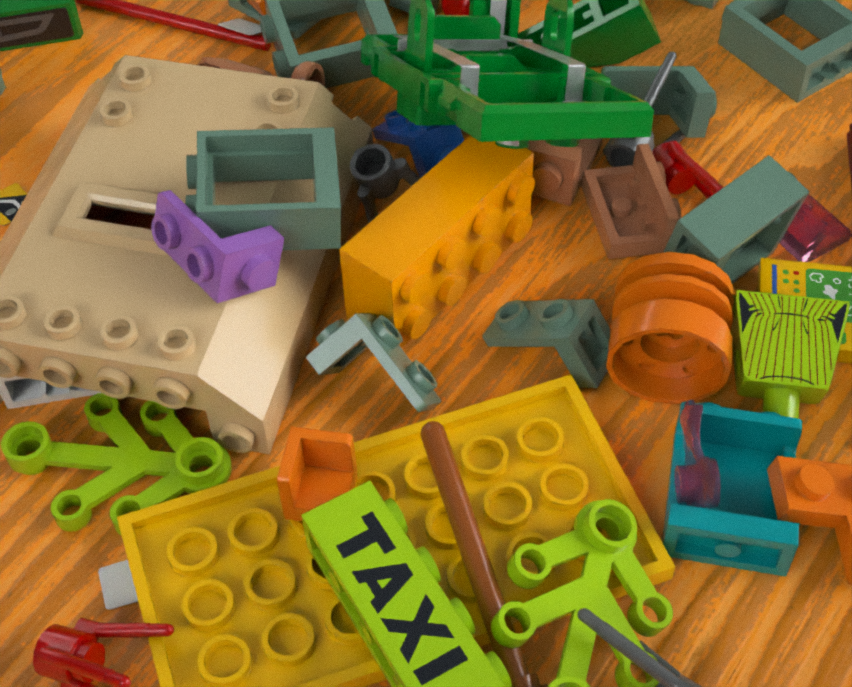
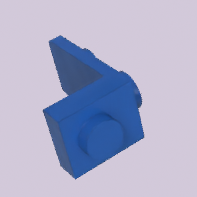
[372,109,464,178]

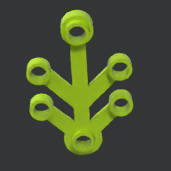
[1,393,232,535]
[491,499,673,687]

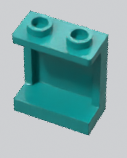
[662,402,803,577]

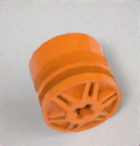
[606,252,735,404]

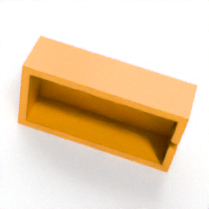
[339,136,535,348]

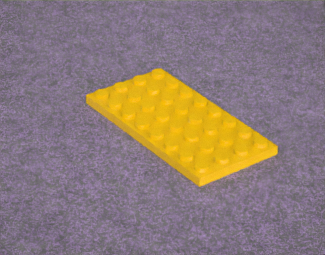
[117,374,675,687]

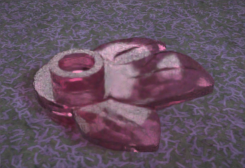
[674,400,720,508]

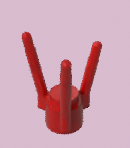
[652,141,724,199]
[33,618,174,687]

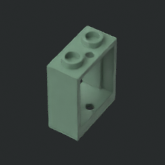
[259,0,398,88]
[718,0,852,103]
[185,127,341,251]
[664,155,810,284]

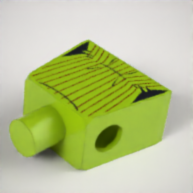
[731,290,850,418]

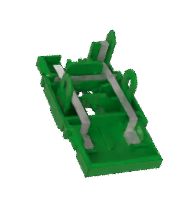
[360,0,654,149]

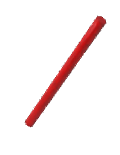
[76,0,271,51]

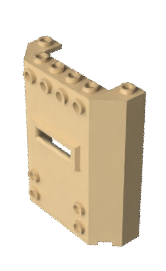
[0,55,373,455]

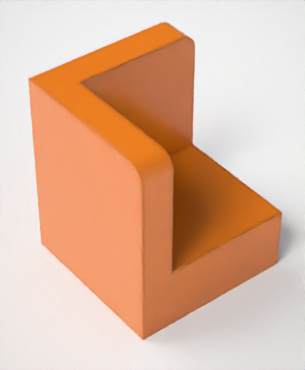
[277,426,358,521]

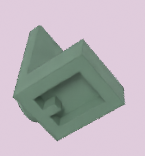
[482,299,611,388]

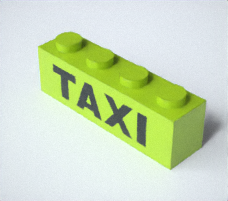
[301,481,512,687]

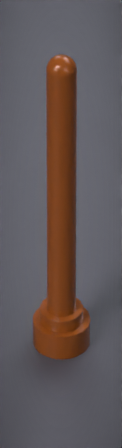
[420,421,548,687]

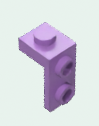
[151,190,284,303]

